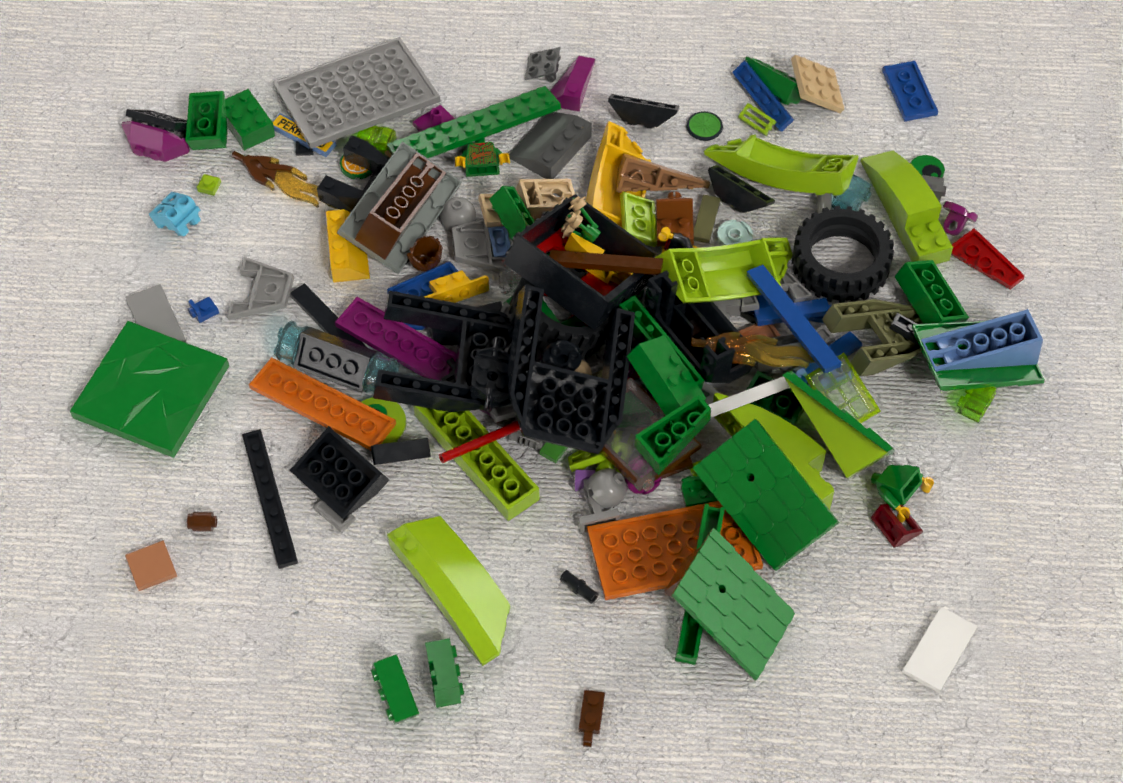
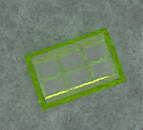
[804,353,881,424]

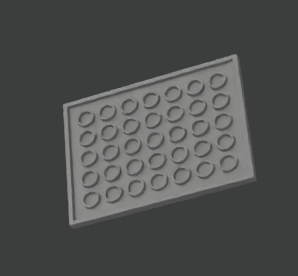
[273,37,441,149]

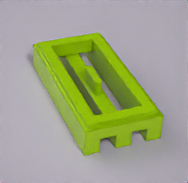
[738,103,776,136]

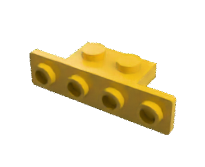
[424,270,489,303]

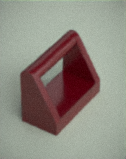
[870,503,923,548]

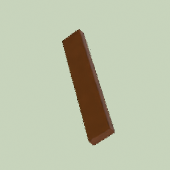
[549,250,663,275]

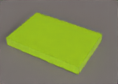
[620,191,657,247]

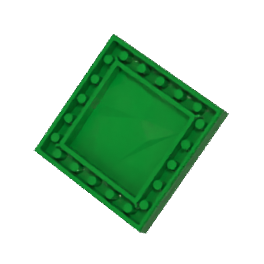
[70,321,230,458]

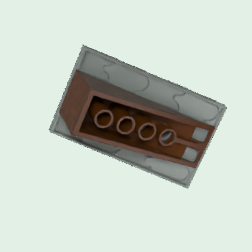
[337,142,462,274]

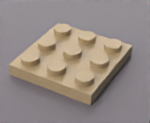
[791,55,844,113]

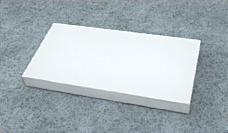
[902,607,978,693]

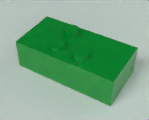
[894,260,969,324]
[626,335,707,415]

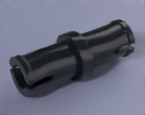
[560,570,599,604]

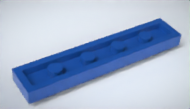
[732,60,794,132]

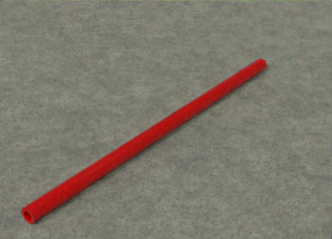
[439,370,640,463]

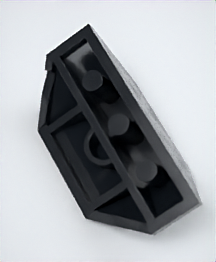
[608,94,680,129]
[708,165,775,213]

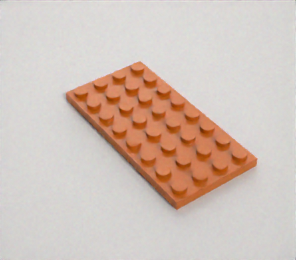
[587,501,763,600]

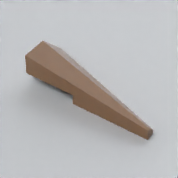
[616,154,710,193]

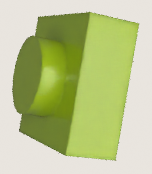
[197,174,221,196]

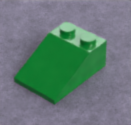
[185,91,228,150]

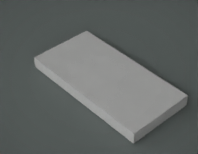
[125,284,187,343]

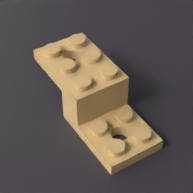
[478,179,575,227]

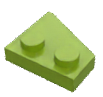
[568,450,607,472]

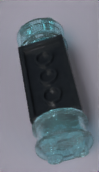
[274,321,400,393]

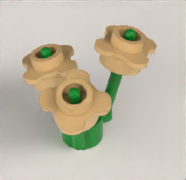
[561,196,601,243]

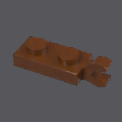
[579,690,605,747]

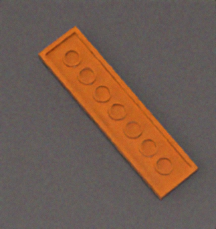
[249,357,397,451]

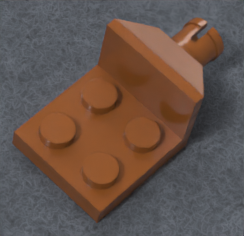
[656,191,694,246]

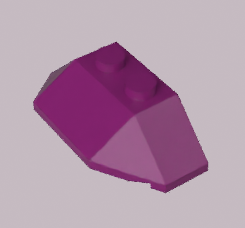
[121,121,190,162]

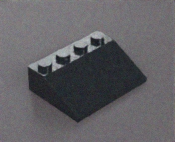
[289,426,389,519]

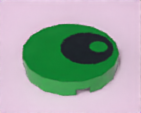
[910,155,945,178]

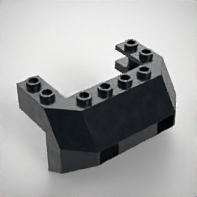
[644,271,760,383]

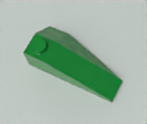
[745,56,803,105]

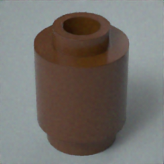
[187,511,218,532]

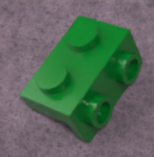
[680,476,718,507]

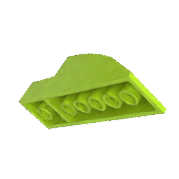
[860,150,953,264]
[713,393,834,510]

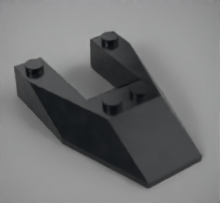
[317,135,390,212]

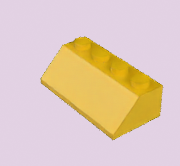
[326,209,370,283]

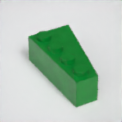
[635,395,711,476]

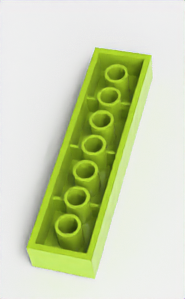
[413,406,540,521]

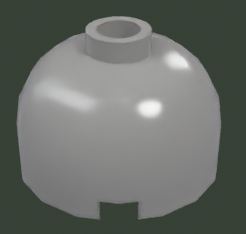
[440,197,476,232]
[587,468,627,509]

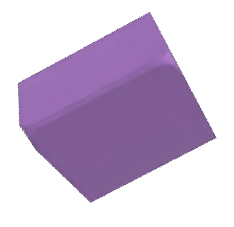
[575,470,595,491]

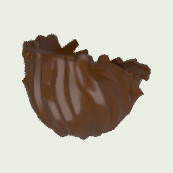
[407,236,443,272]

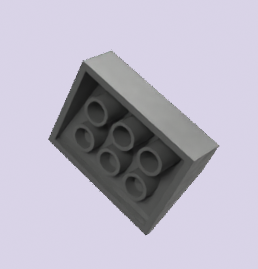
[509,112,592,179]

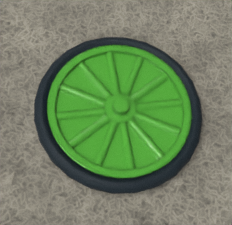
[686,111,723,141]

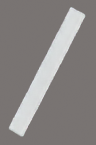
[709,377,790,417]

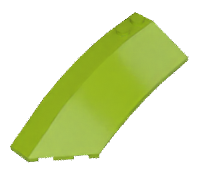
[704,134,859,196]
[655,238,793,303]
[387,516,510,666]

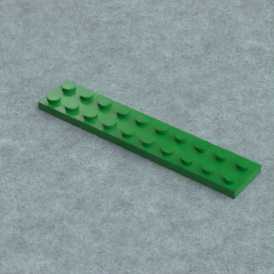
[387,86,561,158]

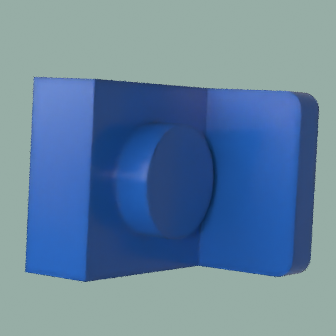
[188,297,219,323]

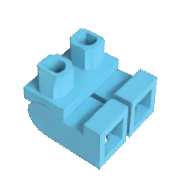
[149,192,201,237]

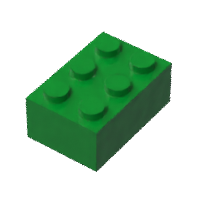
[225,89,275,151]

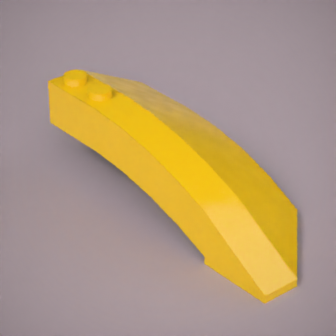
[586,121,651,227]

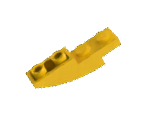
[564,233,633,285]

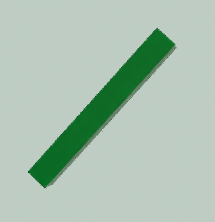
[675,504,725,665]

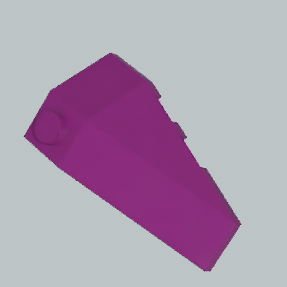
[550,56,596,112]

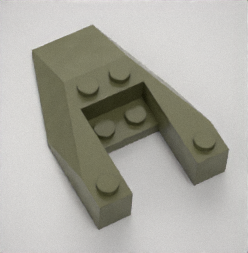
[822,299,923,377]

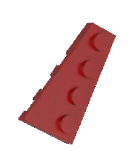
[951,228,1025,289]

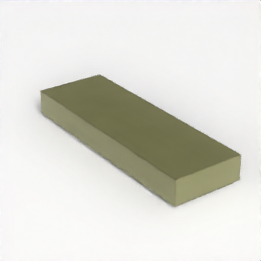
[694,194,721,243]

